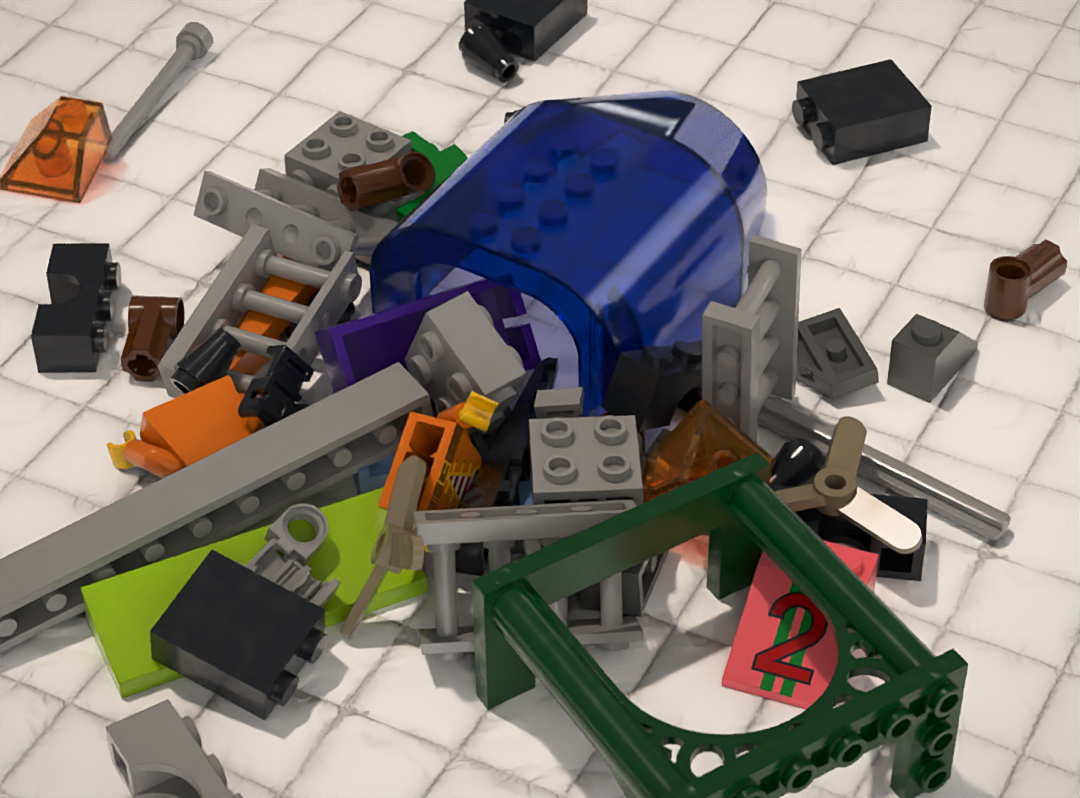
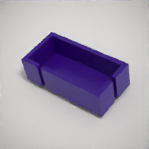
[315,271,541,403]

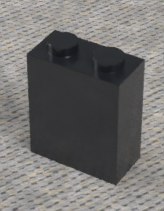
[464,0,588,62]
[792,59,932,165]
[150,549,328,721]

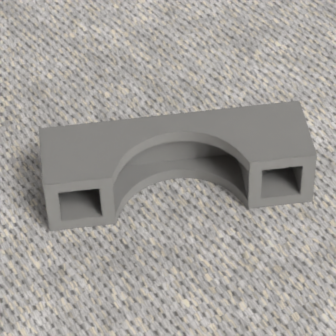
[105,699,243,798]

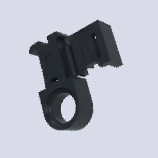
[238,345,315,426]

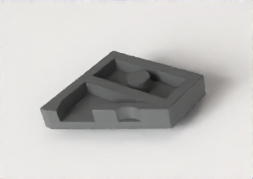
[796,307,879,399]

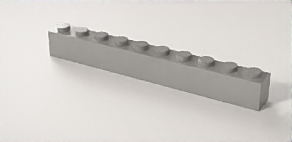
[0,362,434,653]

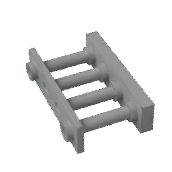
[193,168,416,275]
[158,224,362,427]
[702,234,802,466]
[413,499,644,661]

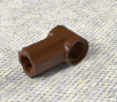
[337,151,435,211]
[984,239,1067,320]
[121,295,185,382]

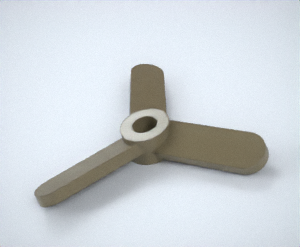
[774,416,922,554]
[340,455,427,638]

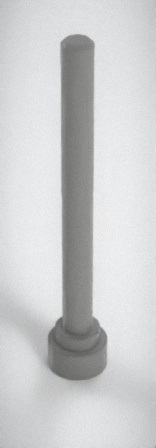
[98,22,213,161]

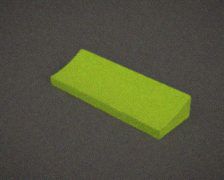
[80,487,428,698]

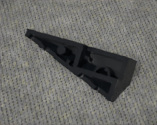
[455,357,559,576]

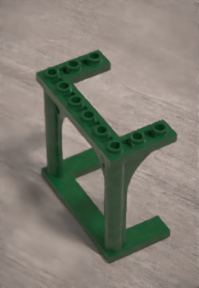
[472,452,968,798]

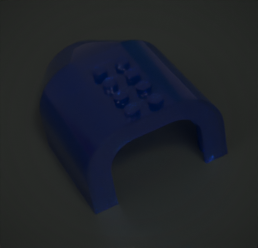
[370,90,767,417]

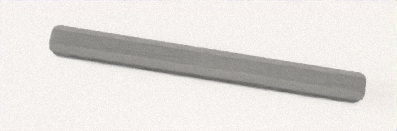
[757,397,1011,540]

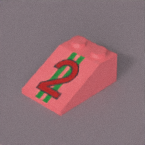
[722,540,879,709]

